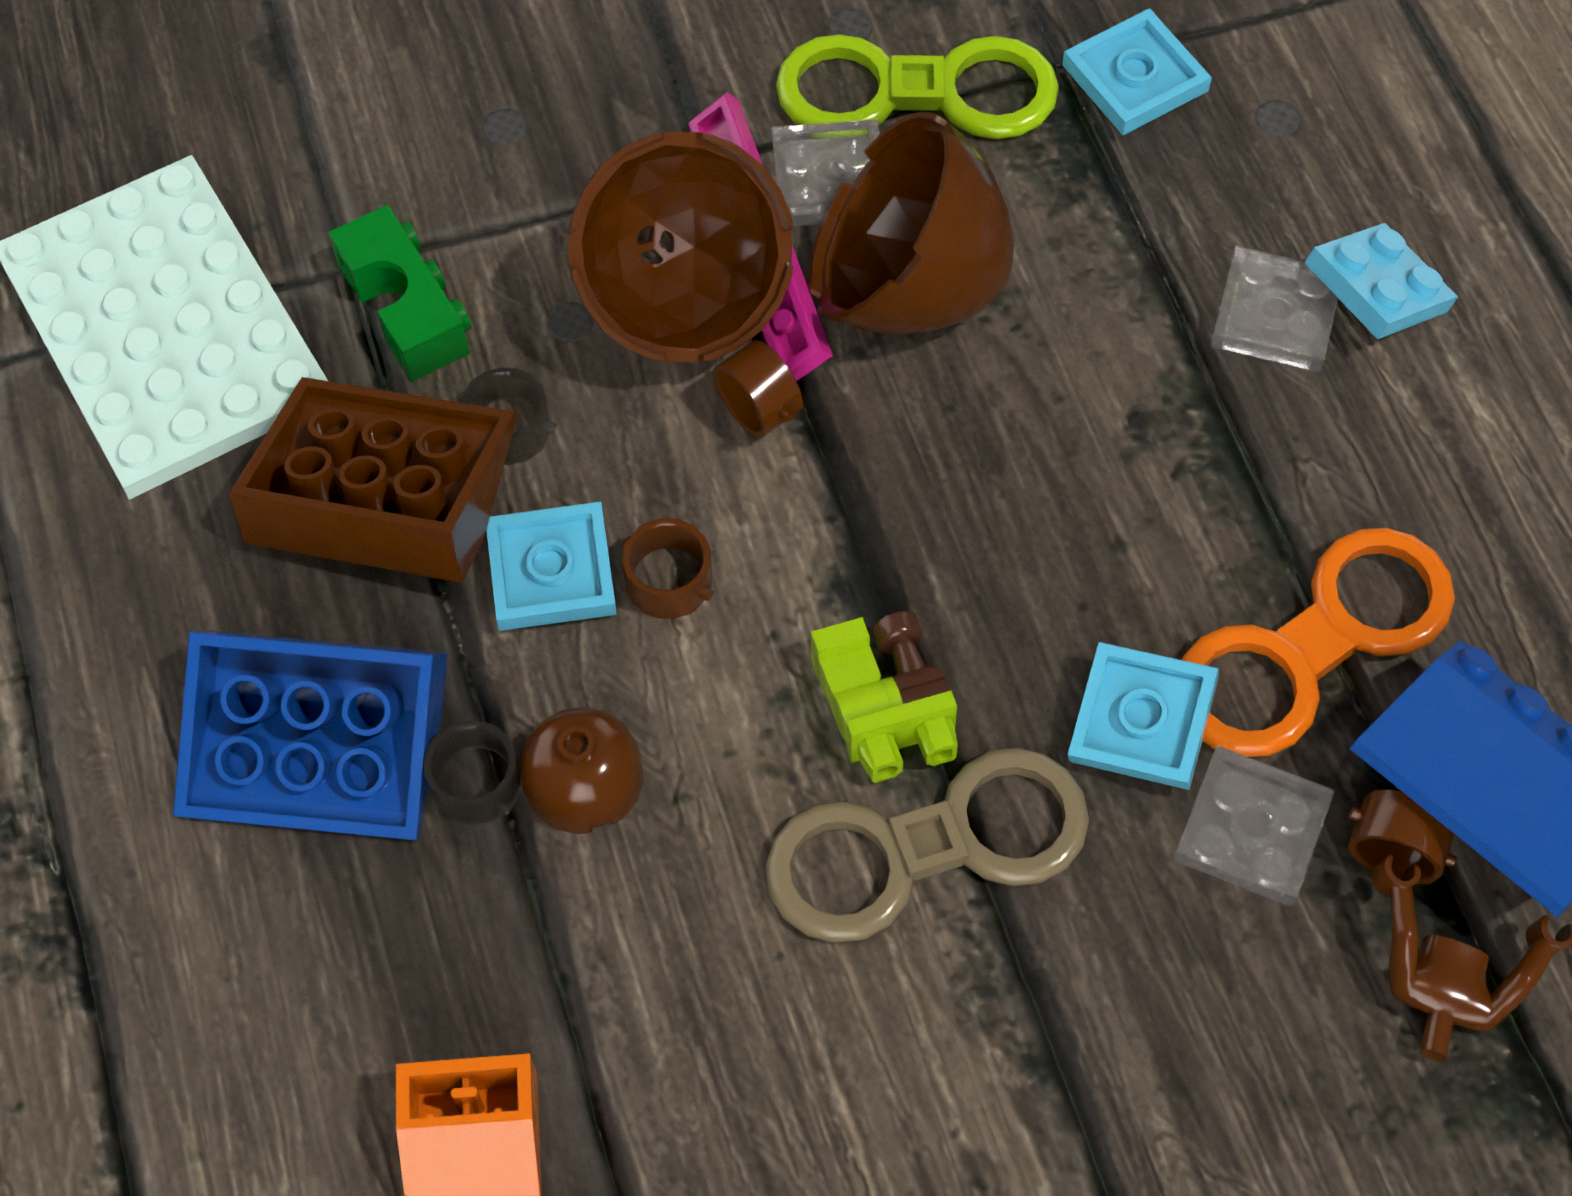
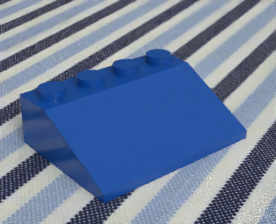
[173,630,448,840]
[1350,640,1572,918]

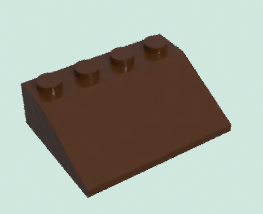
[229,377,516,583]

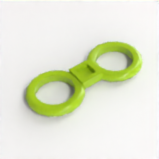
[776,34,1059,140]

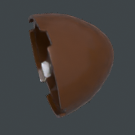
[808,111,1014,335]
[568,131,793,362]

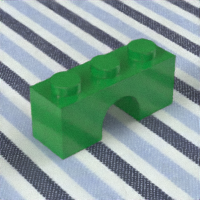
[328,204,472,383]

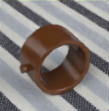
[712,340,804,438]
[622,518,714,619]
[1348,790,1457,884]

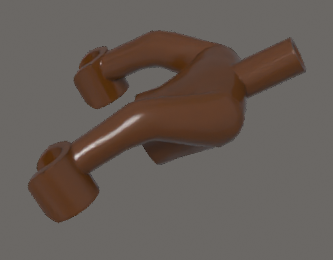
[1372,854,1572,1061]

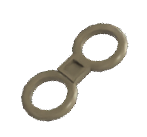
[765,747,1089,943]

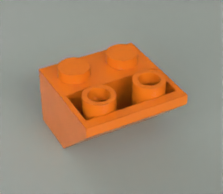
[396,1053,542,1196]

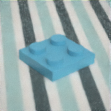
[1062,8,1212,135]
[1305,223,1458,339]
[486,502,617,631]
[1067,642,1219,790]

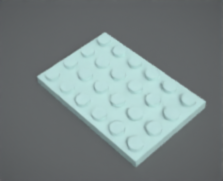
[0,155,328,500]

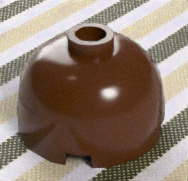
[520,707,644,834]

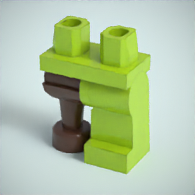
[810,611,958,783]

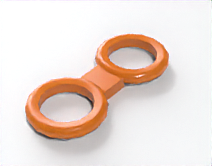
[1181,527,1455,758]

